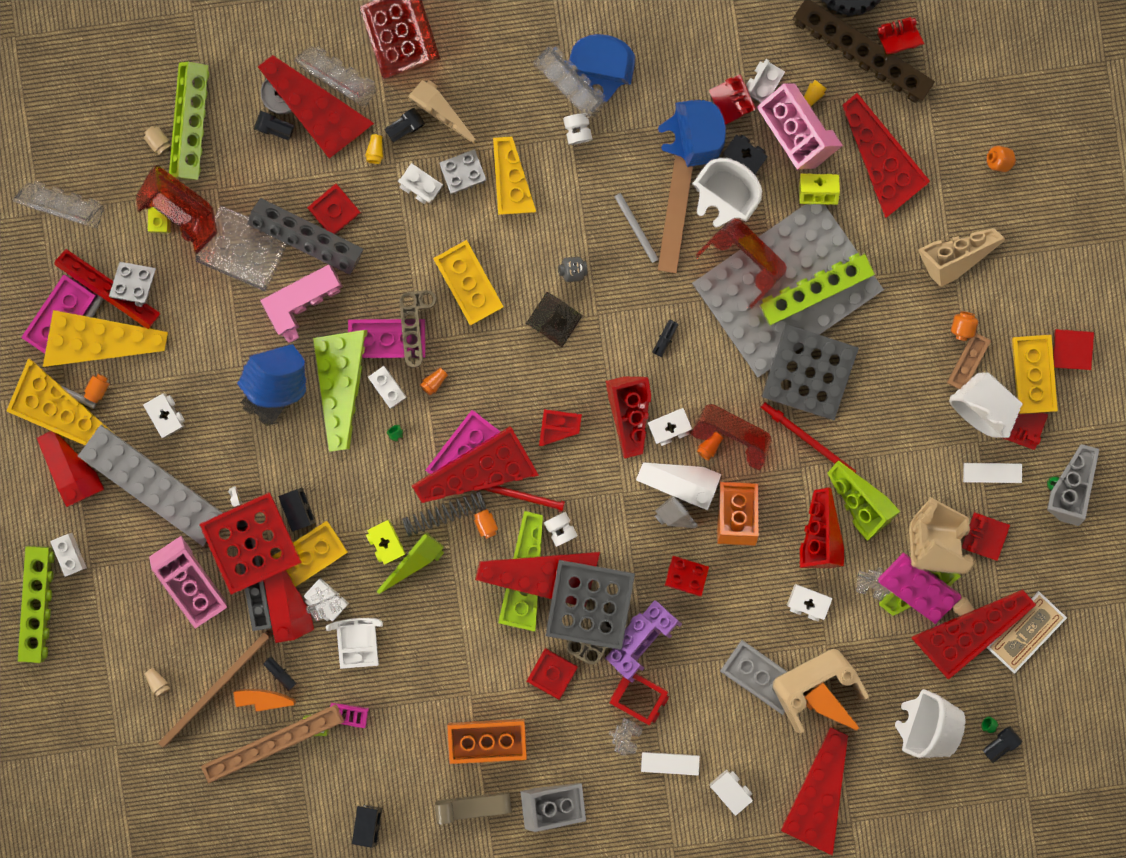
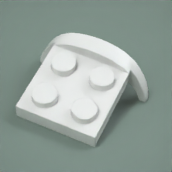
[326,618,383,669]

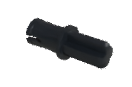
[652,320,679,358]
[264,657,297,691]

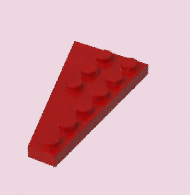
[257,55,374,159]
[842,93,930,219]
[411,426,539,503]
[475,552,600,608]
[911,589,1036,680]
[780,727,848,856]

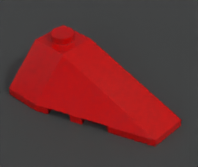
[606,376,652,459]
[36,431,105,507]
[800,487,844,568]
[261,564,314,643]

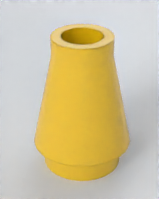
[804,80,827,107]
[365,134,384,164]

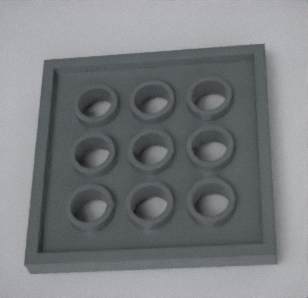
[761,324,859,420]
[545,560,635,650]

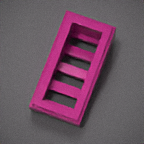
[330,702,369,728]

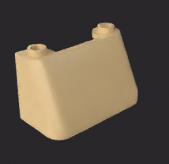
[909,497,974,574]

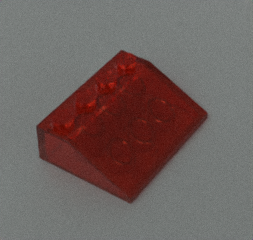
[360,0,441,79]

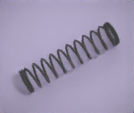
[402,491,486,537]

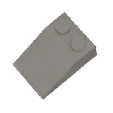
[521,783,586,832]

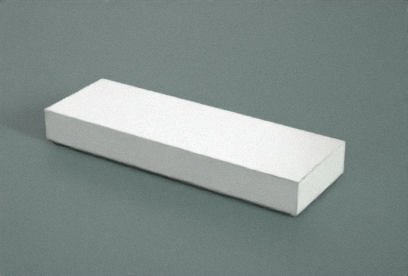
[963,463,1022,483]
[641,752,700,775]

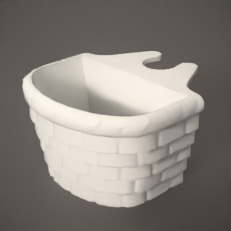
[693,158,762,227]
[949,373,1023,438]
[895,689,965,758]

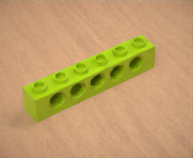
[169,62,209,180]
[759,253,875,326]
[18,546,55,663]

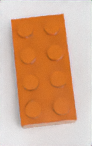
[447,719,527,764]

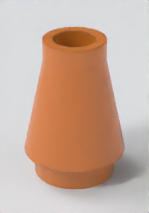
[420,368,448,396]
[697,432,724,461]

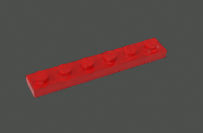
[54,249,161,329]

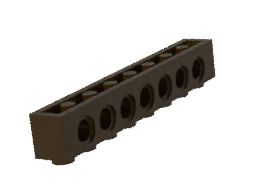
[792,0,935,103]

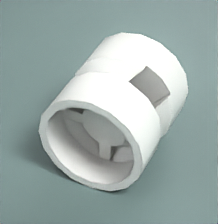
[563,113,593,145]
[544,512,578,547]

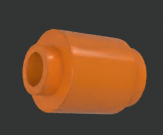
[84,374,110,403]
[474,509,498,539]

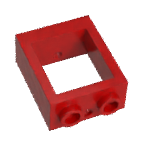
[609,673,669,726]

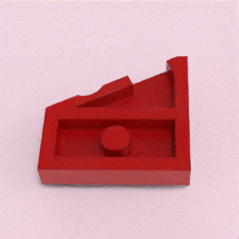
[539,409,582,446]

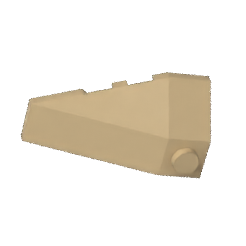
[408,80,476,144]
[918,228,1005,287]

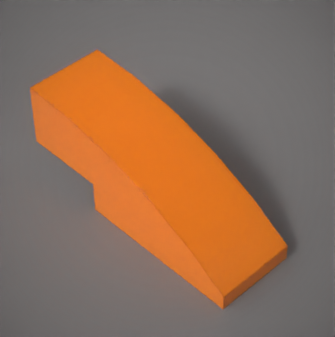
[233,689,296,712]

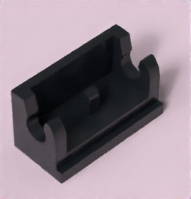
[278,487,316,532]
[352,805,383,848]

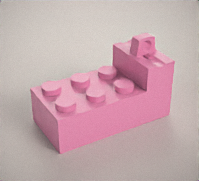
[757,83,843,169]
[260,265,343,343]
[149,536,227,629]

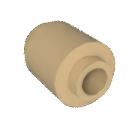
[144,126,171,155]

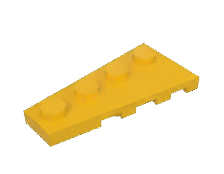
[493,137,537,215]

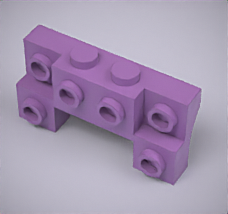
[605,600,682,682]

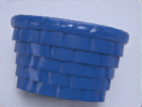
[567,34,635,102]
[658,100,726,167]
[237,344,306,408]

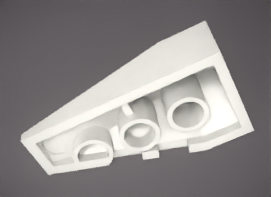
[636,462,721,510]

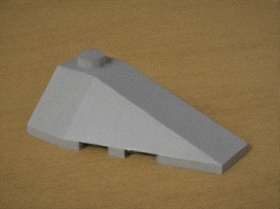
[1047,444,1099,526]
[655,496,698,528]

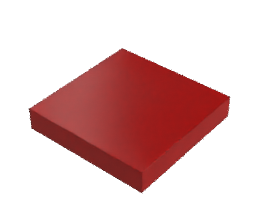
[307,183,361,235]
[1053,329,1094,370]
[526,648,578,700]

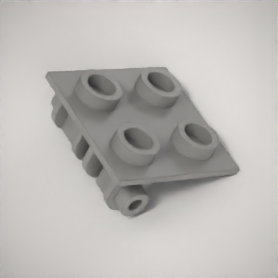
[439,149,487,194]
[109,262,156,307]

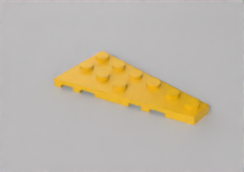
[43,310,168,367]
[7,358,116,445]

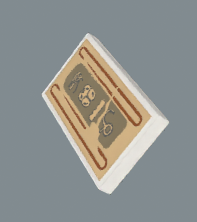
[987,591,1067,674]

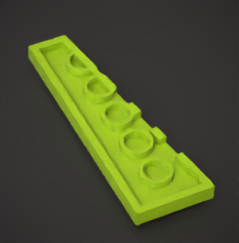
[498,511,543,632]

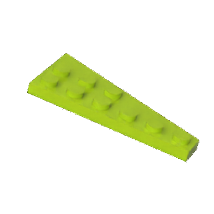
[313,330,368,452]

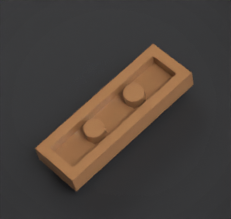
[946,333,991,389]

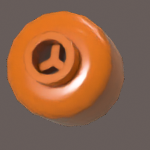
[987,146,1016,172]
[951,311,978,341]

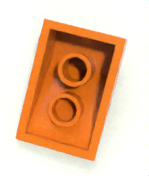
[717,482,759,546]
[803,682,859,730]

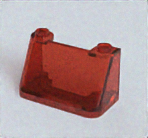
[689,404,772,471]

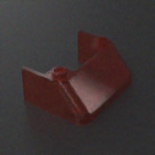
[136,165,217,254]
[695,219,787,310]

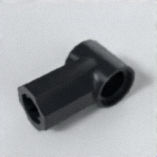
[384,108,425,143]
[253,111,295,141]
[982,726,1023,763]

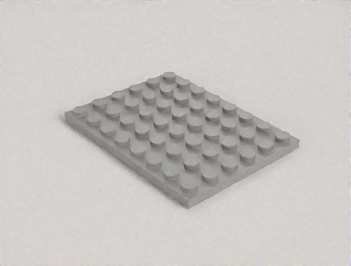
[692,204,884,378]

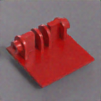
[877,17,924,54]
[709,74,756,125]
[1003,413,1048,450]
[962,512,1010,561]
[665,556,709,597]

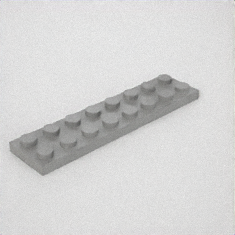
[78,425,223,546]

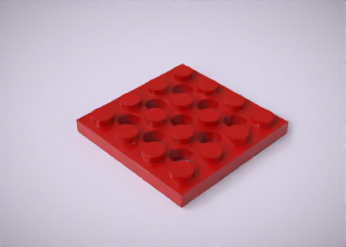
[199,492,302,594]

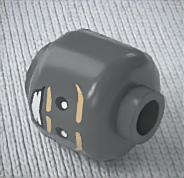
[558,257,587,282]

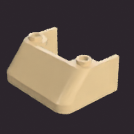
[773,649,869,733]

